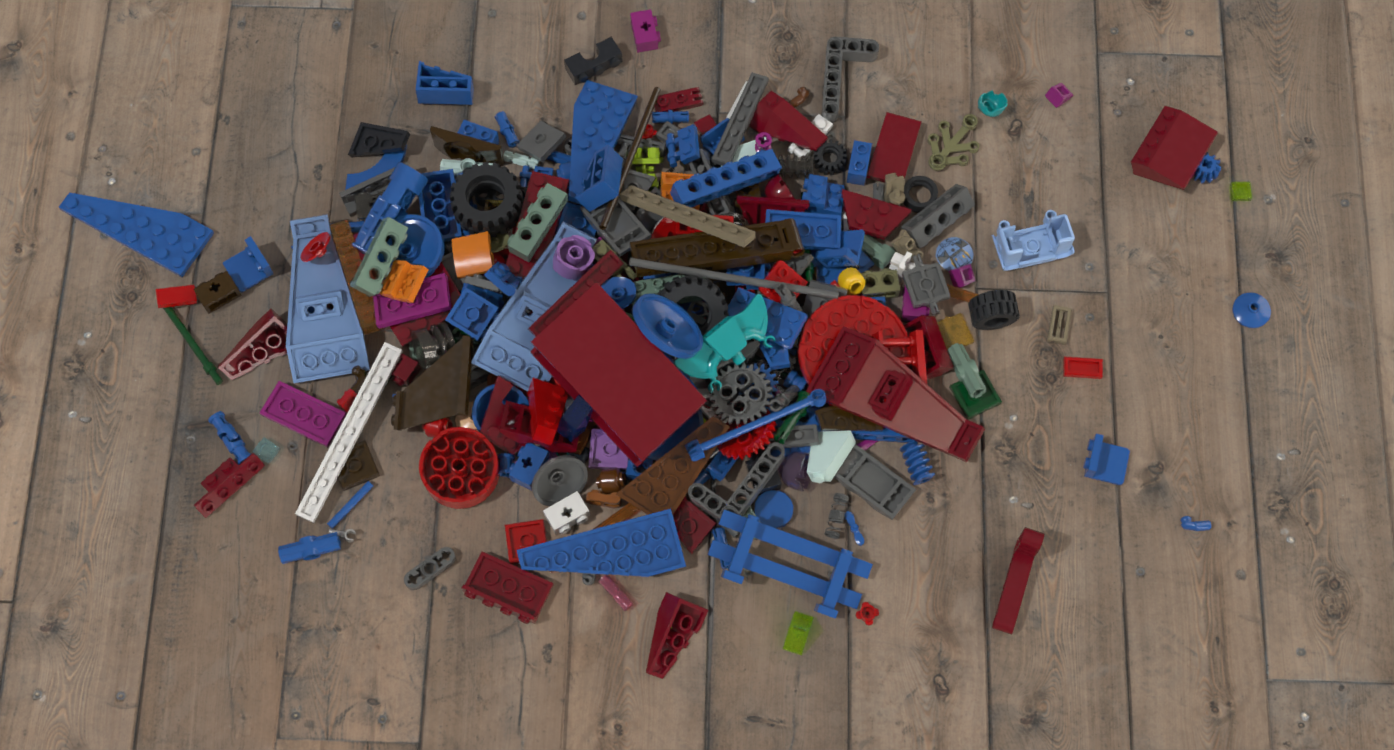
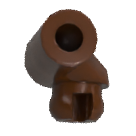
[788,87,809,108]

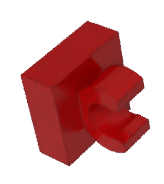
[337,389,357,413]

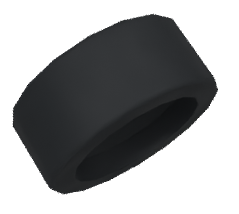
[903,176,938,213]

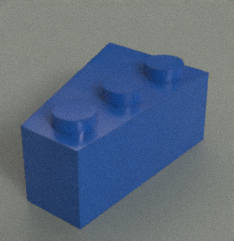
[416,61,474,105]
[575,144,623,212]

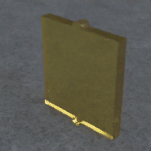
[937,313,975,349]

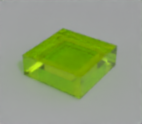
[1230,182,1252,201]

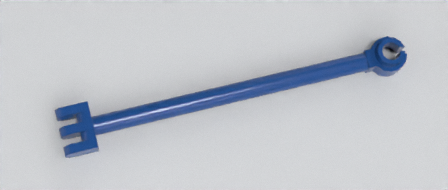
[685,389,826,461]

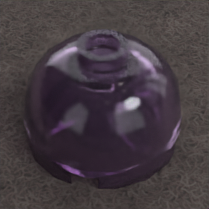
[778,451,811,491]

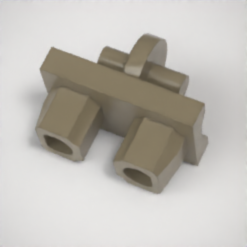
[884,173,905,206]
[891,229,924,263]

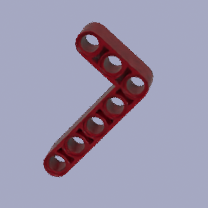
[992,527,1045,635]

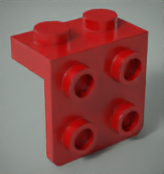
[758,260,808,304]

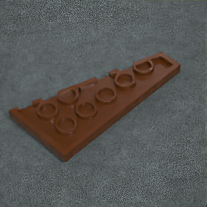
[616,416,730,515]

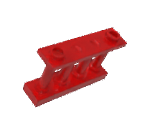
[872,330,927,403]

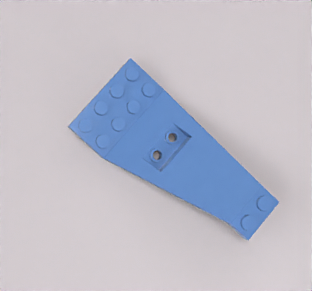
[286,214,370,383]
[471,221,597,391]

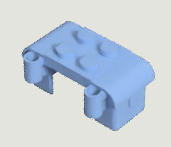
[992,210,1075,271]

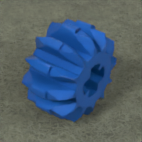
[1194,152,1221,184]

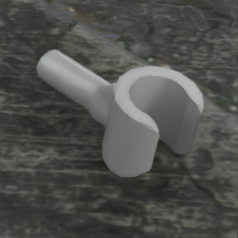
[329,529,356,543]

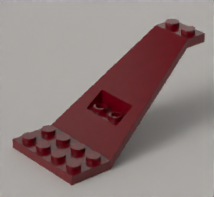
[806,326,985,463]

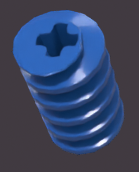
[900,441,936,485]

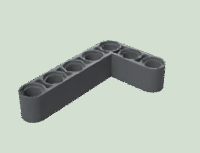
[821,37,879,123]
[688,443,785,521]

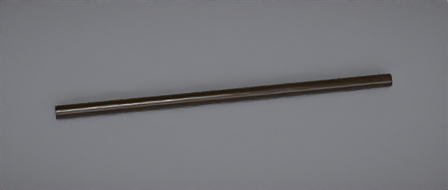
[599,87,661,230]

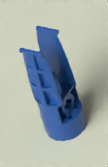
[352,162,429,255]

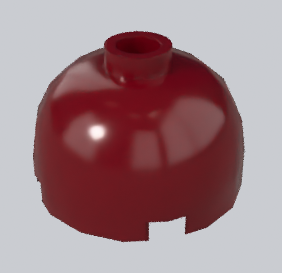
[765,174,795,199]

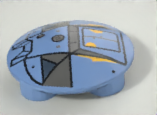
[935,237,973,272]

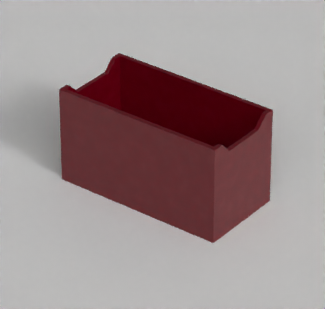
[530,282,707,467]

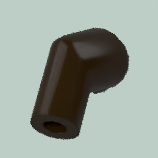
[350,365,367,394]

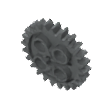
[709,363,773,426]

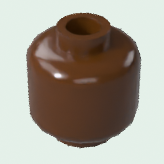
[596,468,627,494]

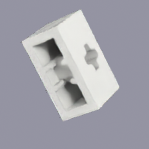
[543,491,590,535]

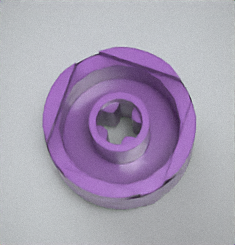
[552,235,595,281]

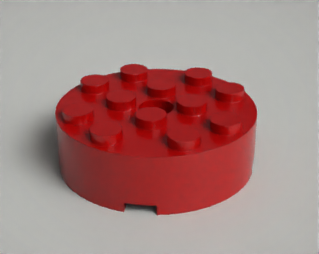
[419,427,499,509]

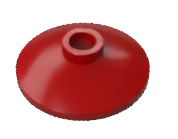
[300,232,330,262]

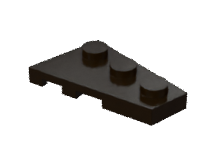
[815,405,883,432]

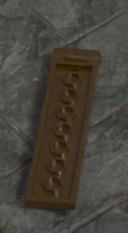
[630,218,805,278]

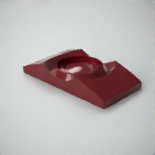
[499,400,581,453]

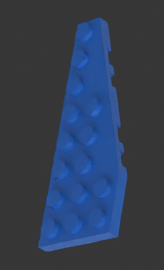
[569,80,638,205]
[59,192,214,277]
[517,508,686,577]

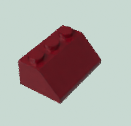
[904,315,954,380]

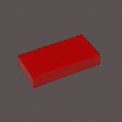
[155,285,197,308]
[1063,356,1103,379]

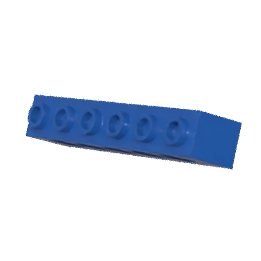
[670,149,782,208]

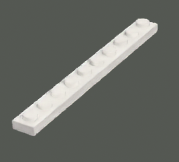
[295,342,403,523]

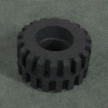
[968,290,1020,330]

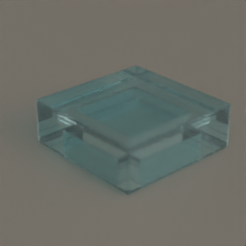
[252,437,280,464]

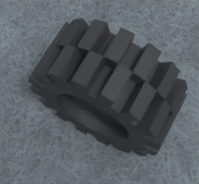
[813,139,847,176]

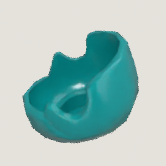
[978,90,1008,117]

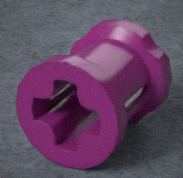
[755,132,772,152]

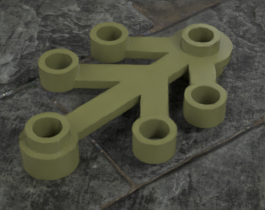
[927,114,980,171]

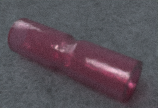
[599,575,633,612]

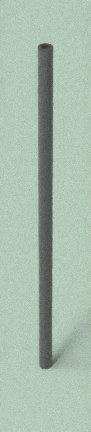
[629,258,839,299]

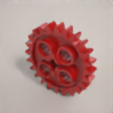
[717,407,777,460]

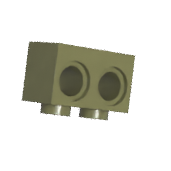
[860,268,900,299]

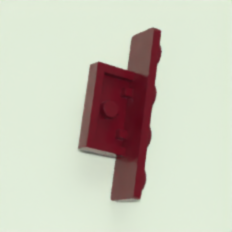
[194,453,265,518]

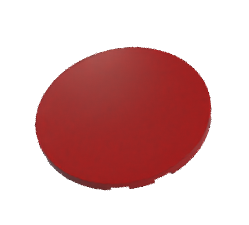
[798,295,911,386]

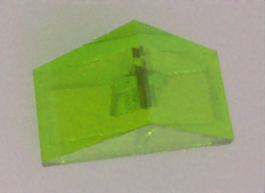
[783,611,814,656]

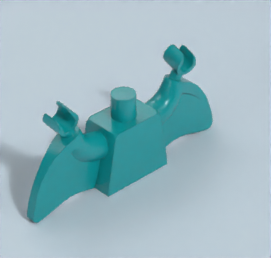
[673,294,776,393]

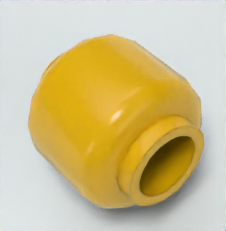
[838,267,865,296]

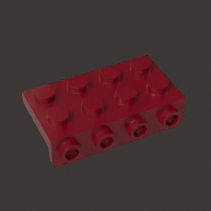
[461,551,554,624]

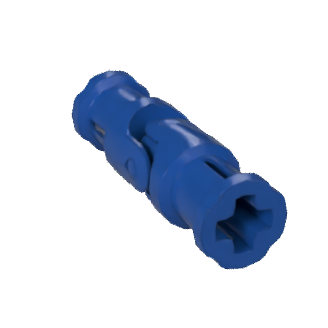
[208,411,251,465]

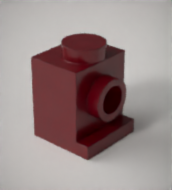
[392,354,421,387]

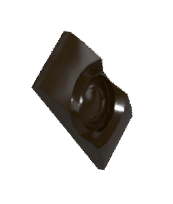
[430,126,505,167]

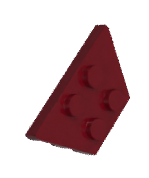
[841,189,912,240]
[737,196,809,225]

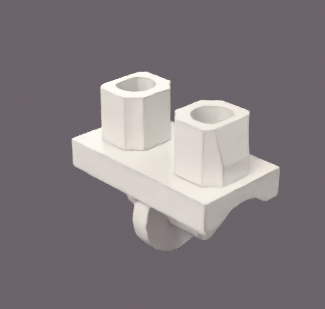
[889,252,915,282]

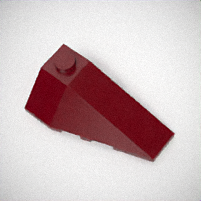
[749,91,828,151]
[218,308,287,380]
[646,592,708,679]

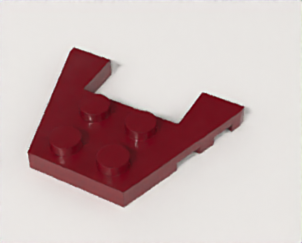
[479,375,526,455]

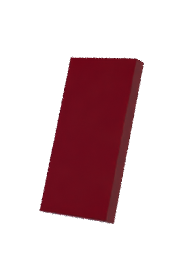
[867,112,922,183]

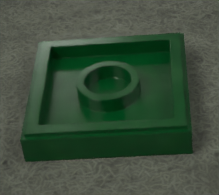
[949,369,1002,420]

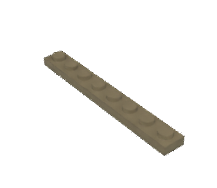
[620,185,756,247]

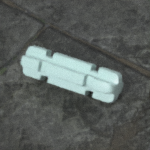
[503,151,539,169]

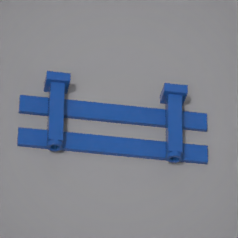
[707,510,873,619]

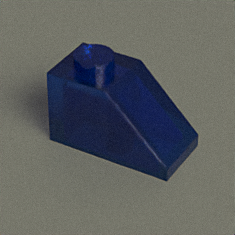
[557,395,593,442]

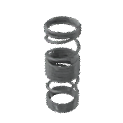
[824,493,849,539]

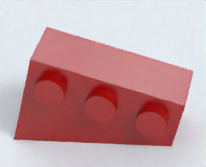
[527,377,568,446]

